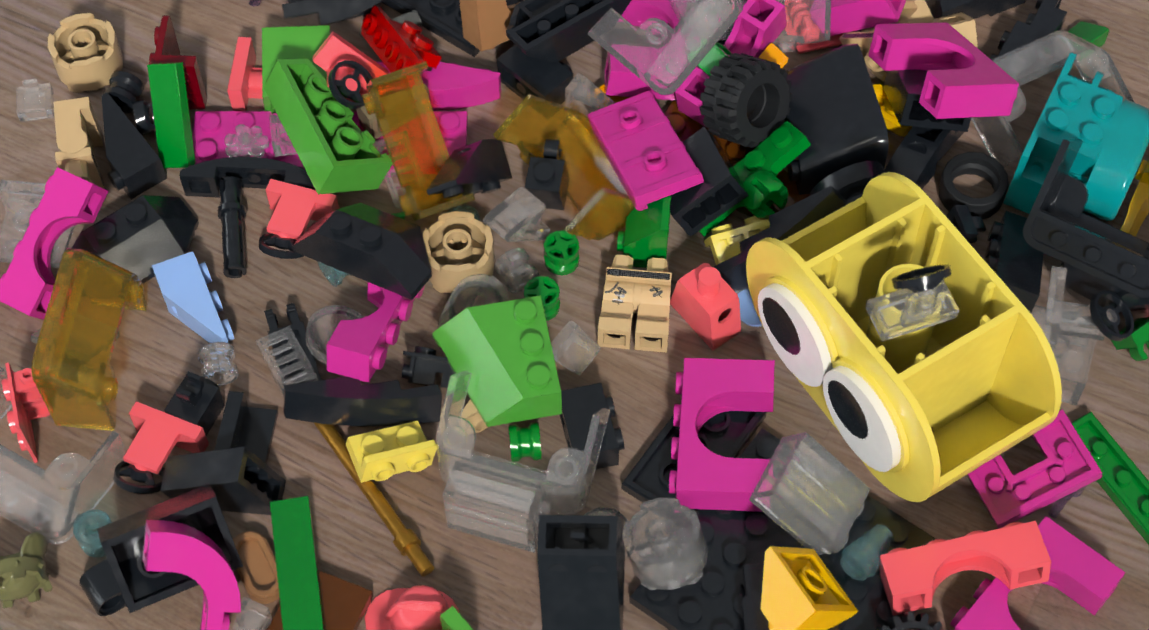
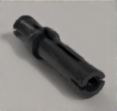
[217,176,247,278]

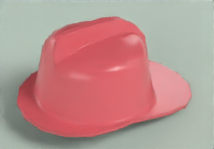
[365,585,459,630]

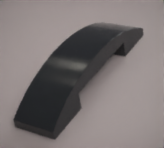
[179,157,315,198]

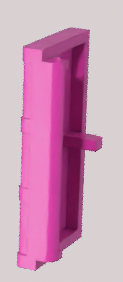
[588,91,704,211]

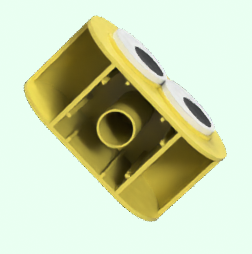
[746,172,1062,502]

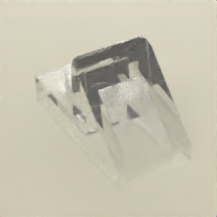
[482,187,551,242]

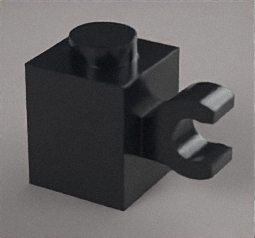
[524,139,570,210]
[164,371,225,436]

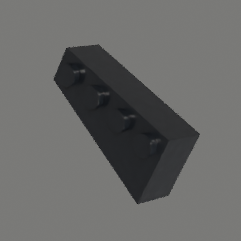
[985,211,1044,313]

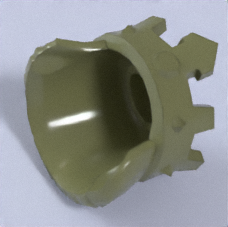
[0,532,53,608]

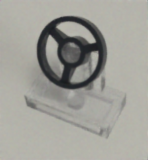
[865,264,959,341]
[1043,266,1134,349]

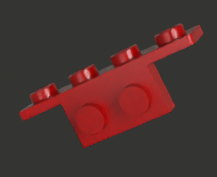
[361,6,442,90]

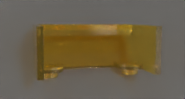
[362,61,475,221]
[493,94,635,241]
[32,248,148,431]

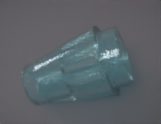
[840,524,894,581]

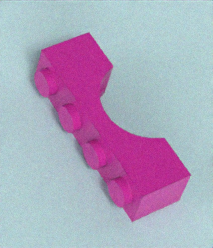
[675,0,787,126]
[0,167,109,321]
[327,282,425,383]

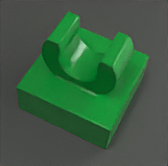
[1111,317,1149,361]

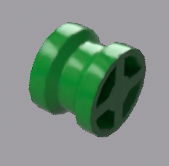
[544,230,579,275]
[524,276,560,321]
[508,422,542,462]

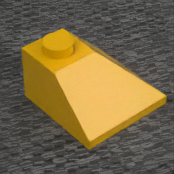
[761,546,858,630]

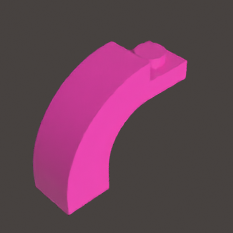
[142,520,241,630]

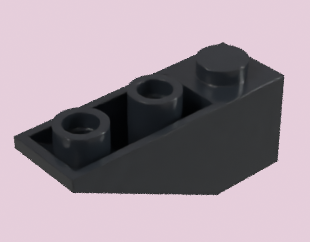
[427,138,512,199]

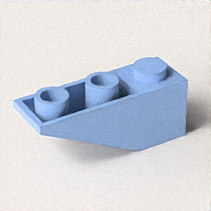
[152,251,235,357]

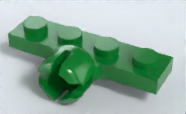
[698,121,811,236]

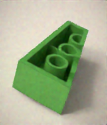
[264,58,394,195]

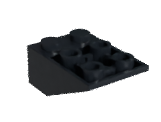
[537,515,626,630]

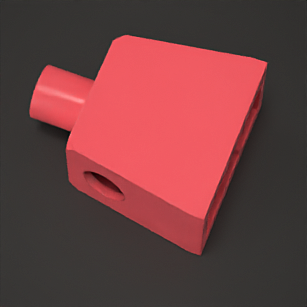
[670,263,741,351]

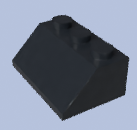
[97,483,243,613]

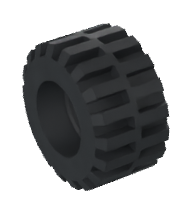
[700,53,792,148]

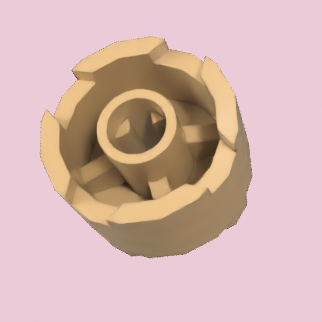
[48,13,123,93]
[422,211,495,294]

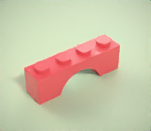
[880,520,1051,615]

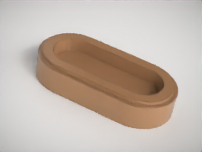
[233,531,280,604]

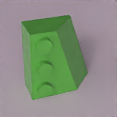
[432,295,562,427]

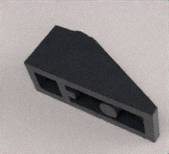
[101,92,167,199]

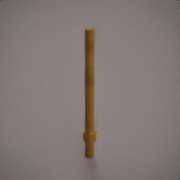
[313,422,434,577]

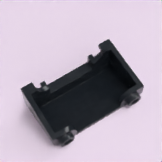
[785,44,889,195]

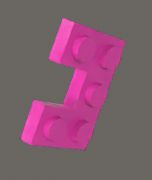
[967,409,1102,529]

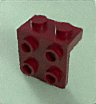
[149,15,207,110]

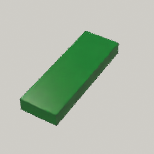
[147,62,196,168]

